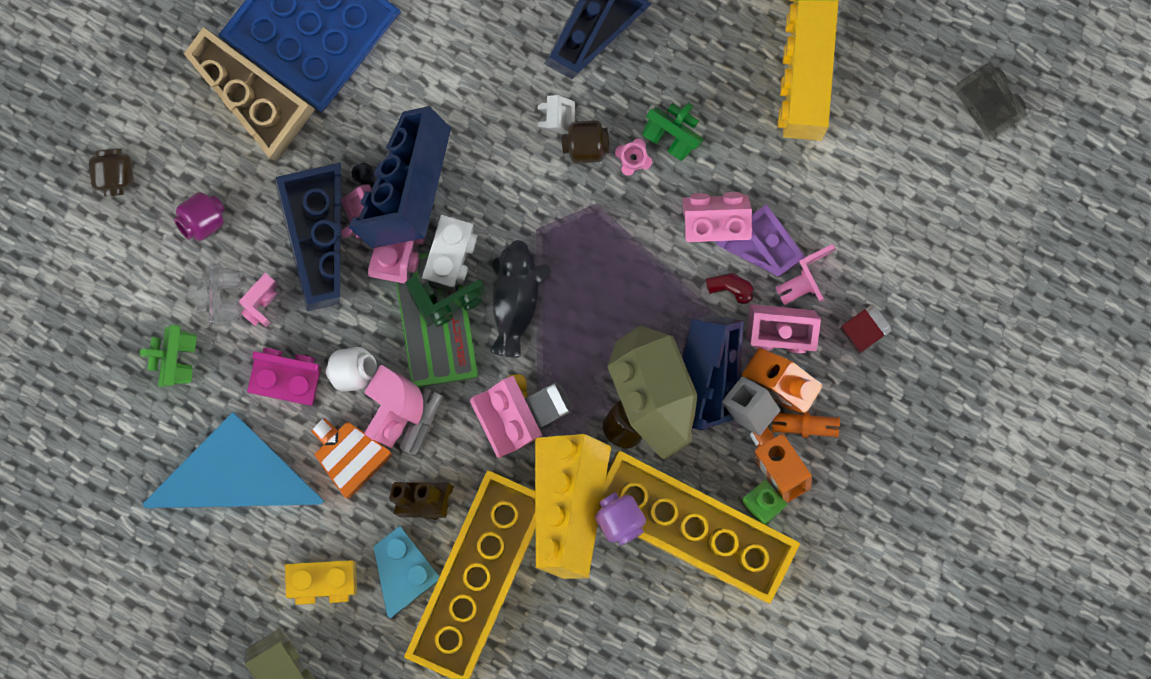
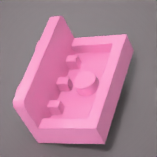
[683,192,752,242]

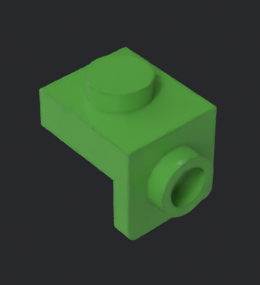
[742,480,788,526]

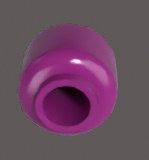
[174,192,225,241]

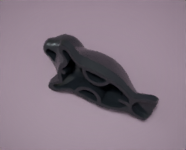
[491,240,551,358]

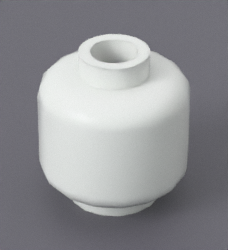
[326,347,377,392]

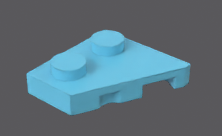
[373,526,440,619]

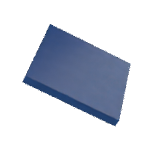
[218,0,401,113]

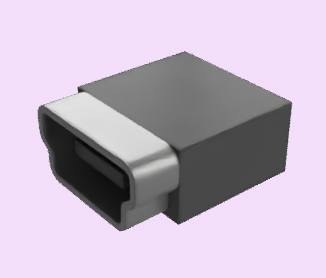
[525,382,572,430]

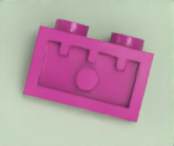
[247,348,322,406]

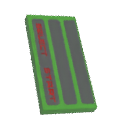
[396,252,478,388]

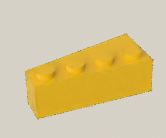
[535,434,611,579]

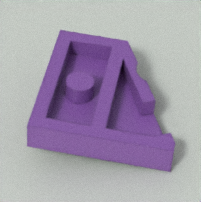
[715,204,805,277]

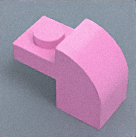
[364,365,423,448]

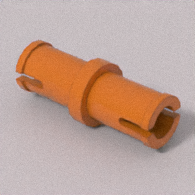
[772,412,840,438]

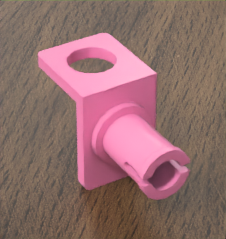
[775,244,836,305]

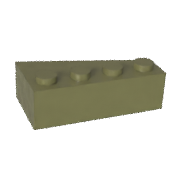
[245,628,315,679]

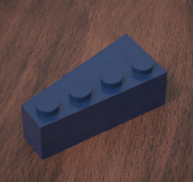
[348,106,451,248]
[276,163,341,312]

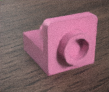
[239,273,278,327]

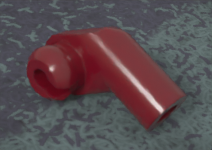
[705,273,754,304]

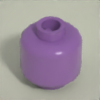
[595,492,646,546]

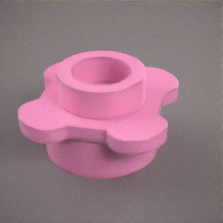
[615,139,652,176]

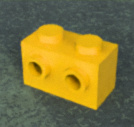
[285,560,357,605]

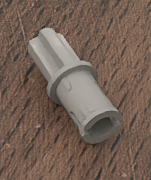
[400,389,444,455]

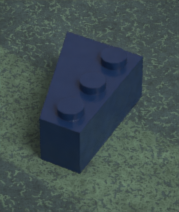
[544,0,652,79]
[683,314,744,430]

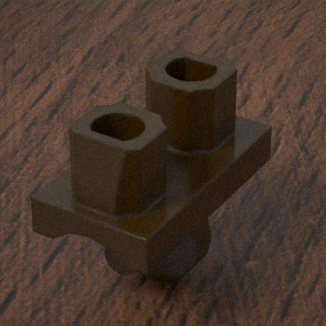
[389,482,454,520]

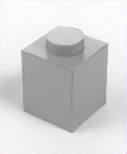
[722,376,780,436]

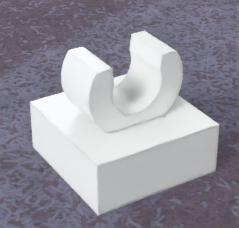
[538,95,575,134]

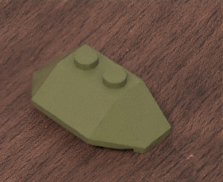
[607,325,697,459]

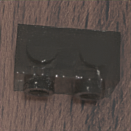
[953,62,1028,142]

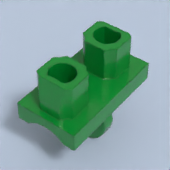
[642,102,704,161]

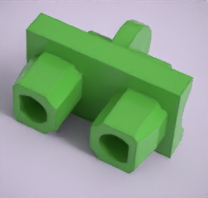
[139,325,197,387]

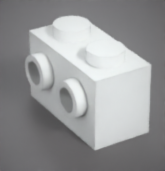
[422,215,478,293]

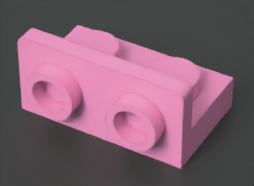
[368,237,426,284]
[470,376,542,458]

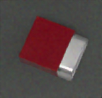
[840,305,892,354]

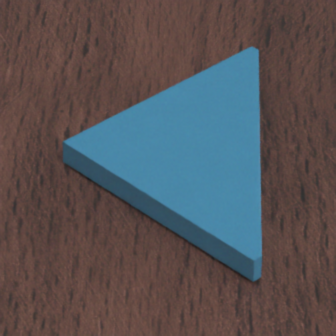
[142,412,325,508]

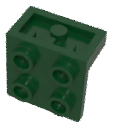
[405,276,486,327]

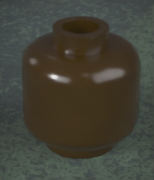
[562,120,610,164]
[89,148,134,197]
[602,400,643,449]

